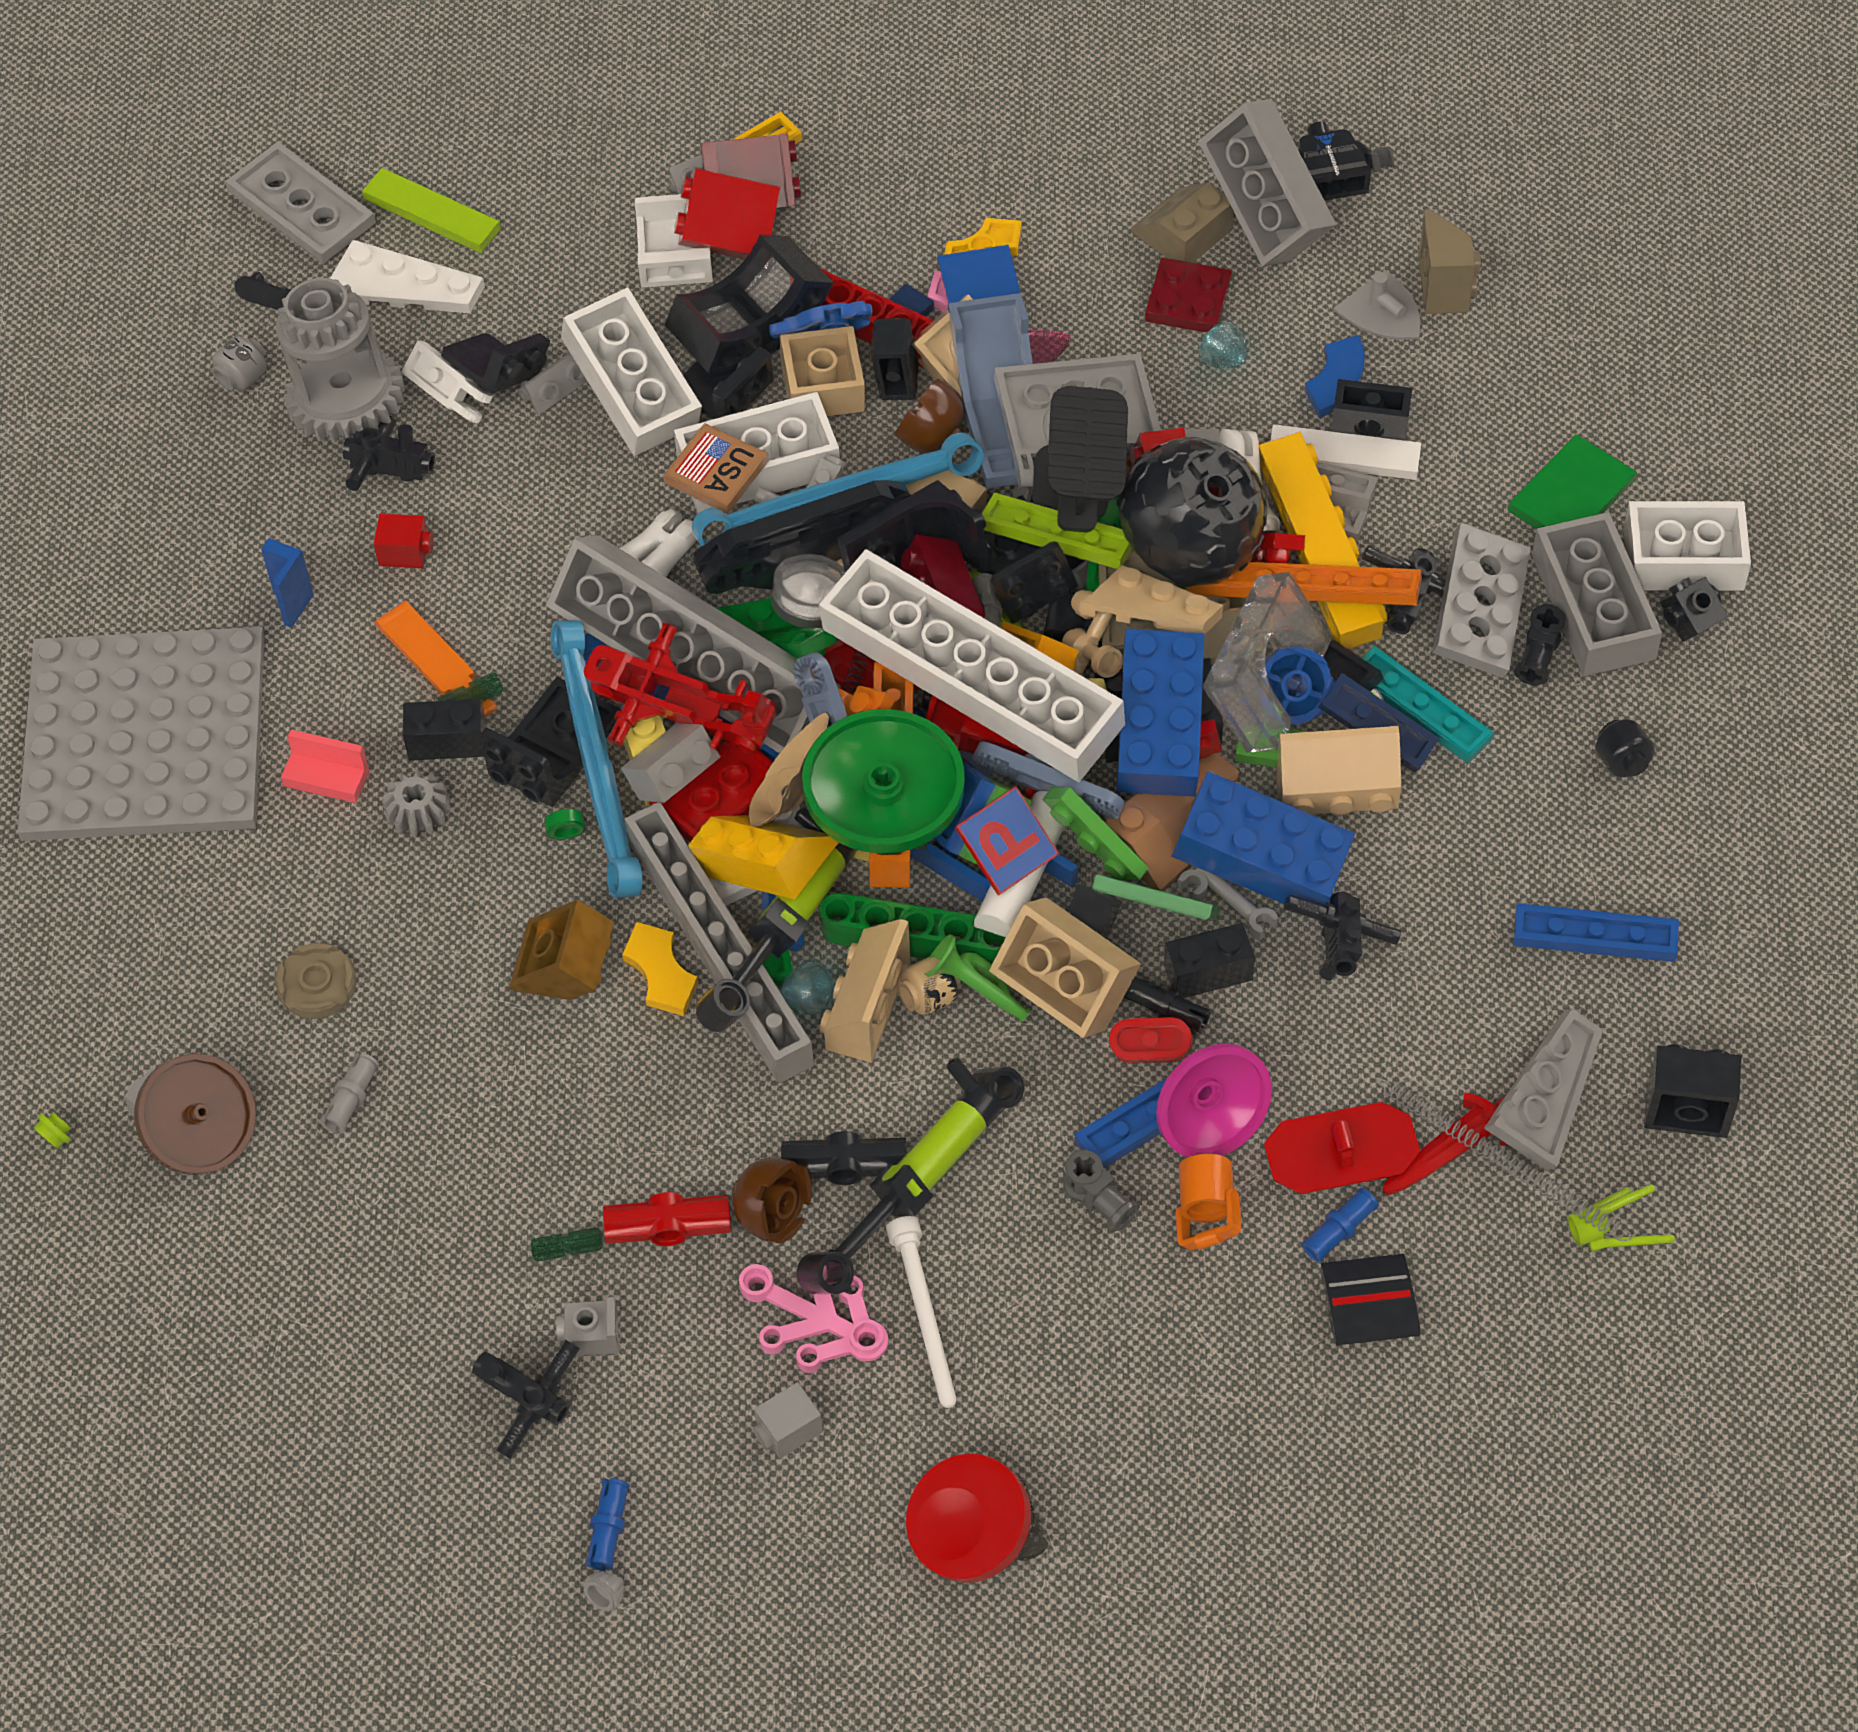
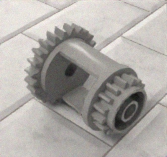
[276,278,405,443]

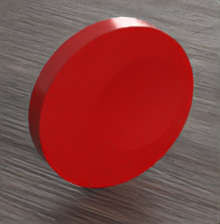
[906,1453,1031,1583]

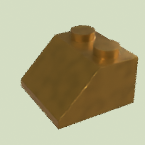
[509,899,614,1000]

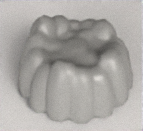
[583,1571,624,1612]

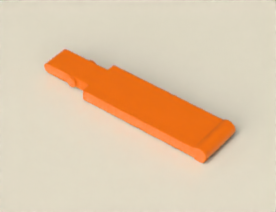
[374,600,497,717]

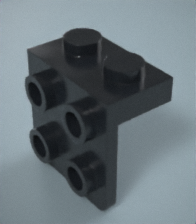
[441,333,551,394]

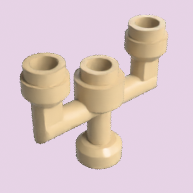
[1062,590,1123,678]

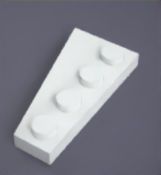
[330,240,485,313]

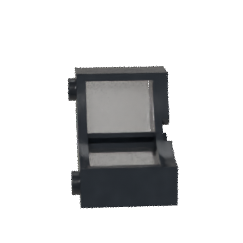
[665,235,834,373]

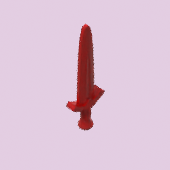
[1383,1092,1508,1195]

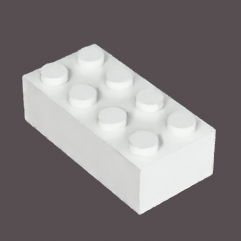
[561,287,702,456]
[674,392,840,513]

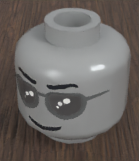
[211,336,267,391]

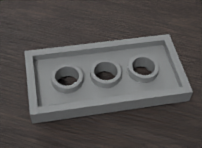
[225,141,376,264]
[1432,522,1531,678]

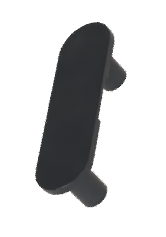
[234,272,291,310]

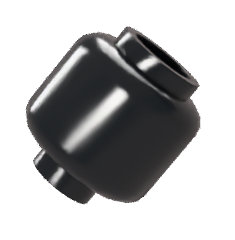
[1595,719,1655,778]

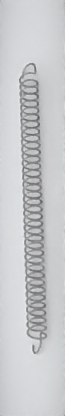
[1376,1079,1632,1241]

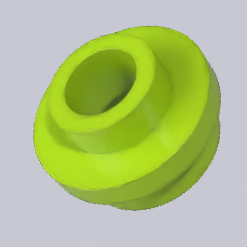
[33,1112,72,1149]

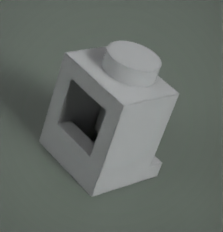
[556,1297,619,1356]

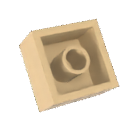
[780,326,865,416]

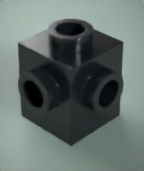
[1660,577,1729,642]

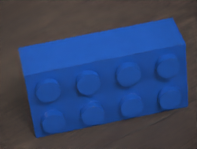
[1116,629,1205,797]
[1171,771,1355,905]

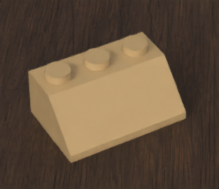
[1276,726,1401,815]
[820,919,911,1063]

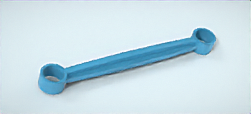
[692,433,984,546]
[551,620,642,898]

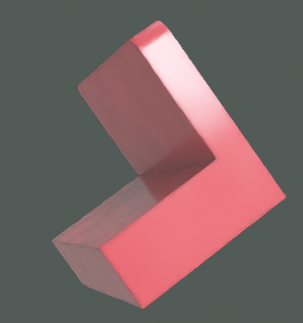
[281,730,370,803]

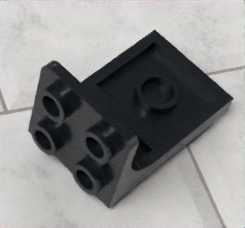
[837,480,992,573]
[980,495,1079,624]
[480,677,621,808]

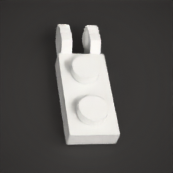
[401,340,493,424]

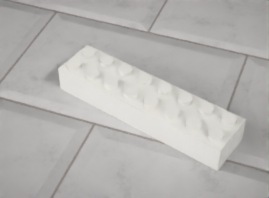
[818,549,1125,783]

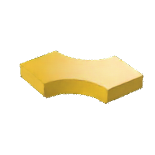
[944,218,1022,257]
[622,922,698,1016]

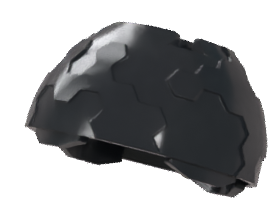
[1116,437,1267,587]

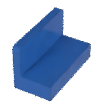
[261,538,314,628]

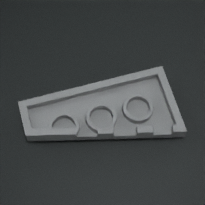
[1484,1009,1603,1170]

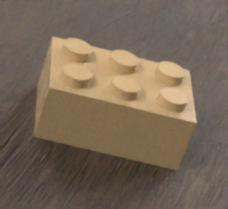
[989,897,1141,1038]

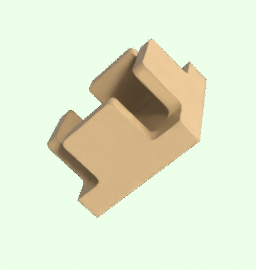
[911,294,973,397]

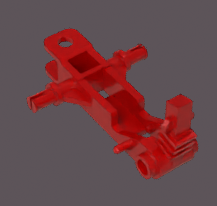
[583,623,776,755]

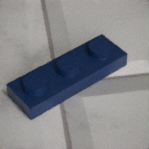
[1318,673,1439,772]

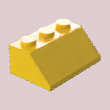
[688,815,839,900]

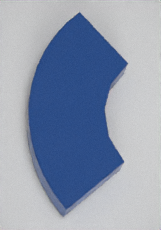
[1305,335,1365,418]

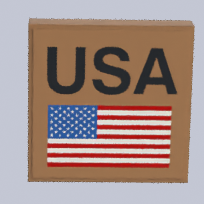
[663,423,769,514]

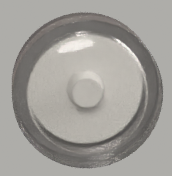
[771,554,846,628]

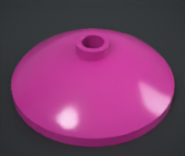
[1156,1044,1272,1157]

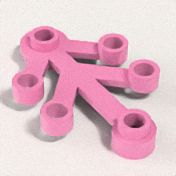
[739,1264,888,1373]

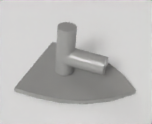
[1333,270,1421,340]

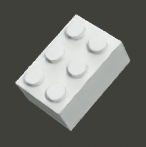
[1623,501,1751,591]

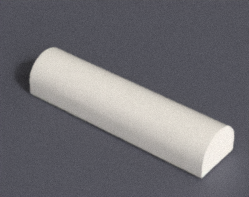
[974,791,1064,937]

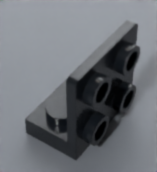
[683,346,773,419]

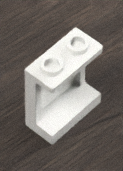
[635,194,713,288]

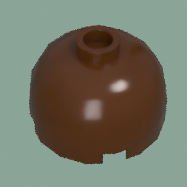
[894,378,965,453]
[733,1158,812,1243]

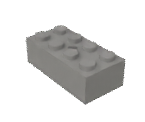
[1198,99,1337,267]
[1532,512,1662,677]

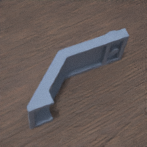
[948,293,1034,489]

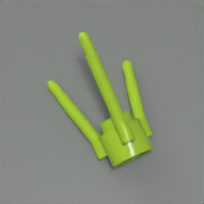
[1567,1184,1675,1252]

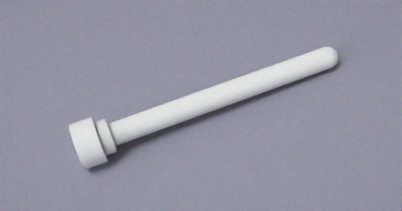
[886,1216,956,1408]

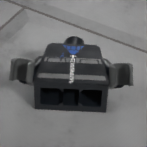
[1298,121,1395,201]

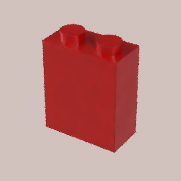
[674,168,780,259]

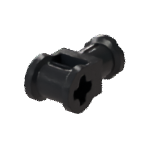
[1514,604,1565,686]

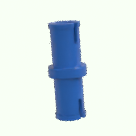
[1301,1187,1379,1263]
[585,1478,630,1571]

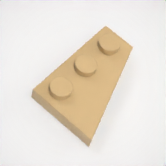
[1081,565,1223,635]

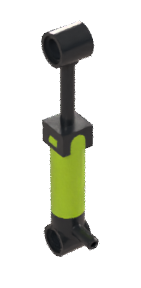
[696,807,858,1032]
[796,1058,1024,1295]

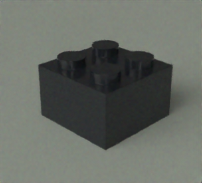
[1644,1044,1742,1138]

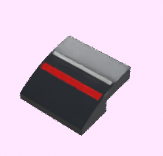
[1321,1254,1420,1346]

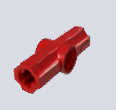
[603,1192,731,1246]

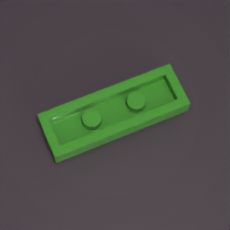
[1042,787,1149,880]

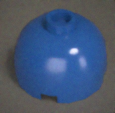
[1254,646,1334,725]

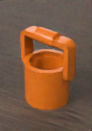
[1176,1154,1241,1251]

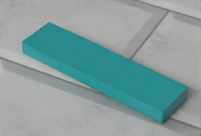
[1361,645,1494,764]

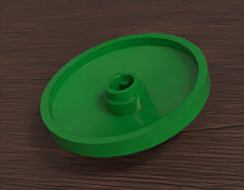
[802,709,965,854]

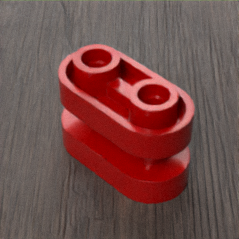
[1109,1017,1193,1064]

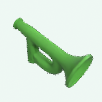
[924,934,1030,1022]

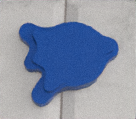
[769,301,873,338]

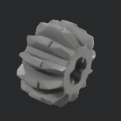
[382,769,450,839]

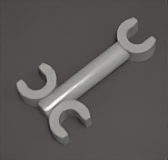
[1178,868,1279,941]

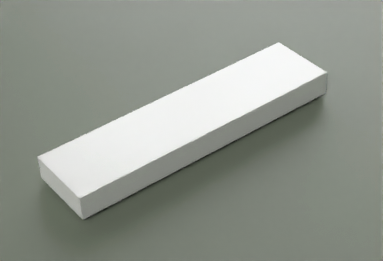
[1270,424,1421,480]

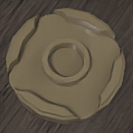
[275,943,357,1019]

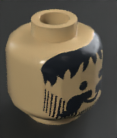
[897,957,960,1016]

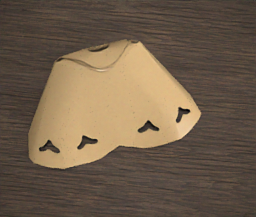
[749,712,829,827]

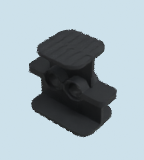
[1032,386,1128,533]

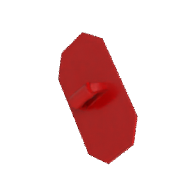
[1264,1102,1420,1194]

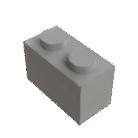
[621,723,720,803]

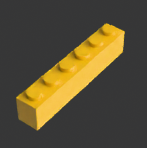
[1259,431,1387,649]

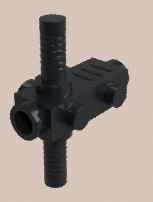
[342,415,435,491]
[1361,545,1445,634]
[1284,892,1401,980]
[472,1339,580,1459]

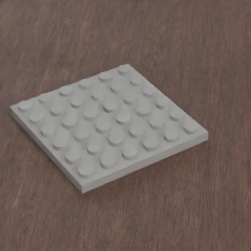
[18,627,265,841]

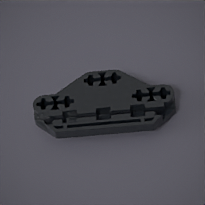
[692,480,910,594]

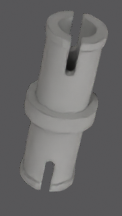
[320,1053,379,1134]

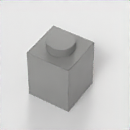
[753,1382,823,1459]

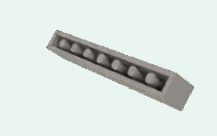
[625,801,814,1084]

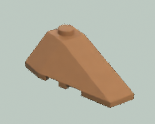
[1104,753,1240,891]

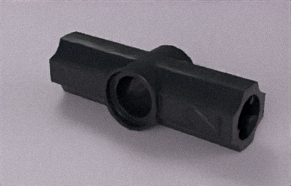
[781,1131,906,1185]

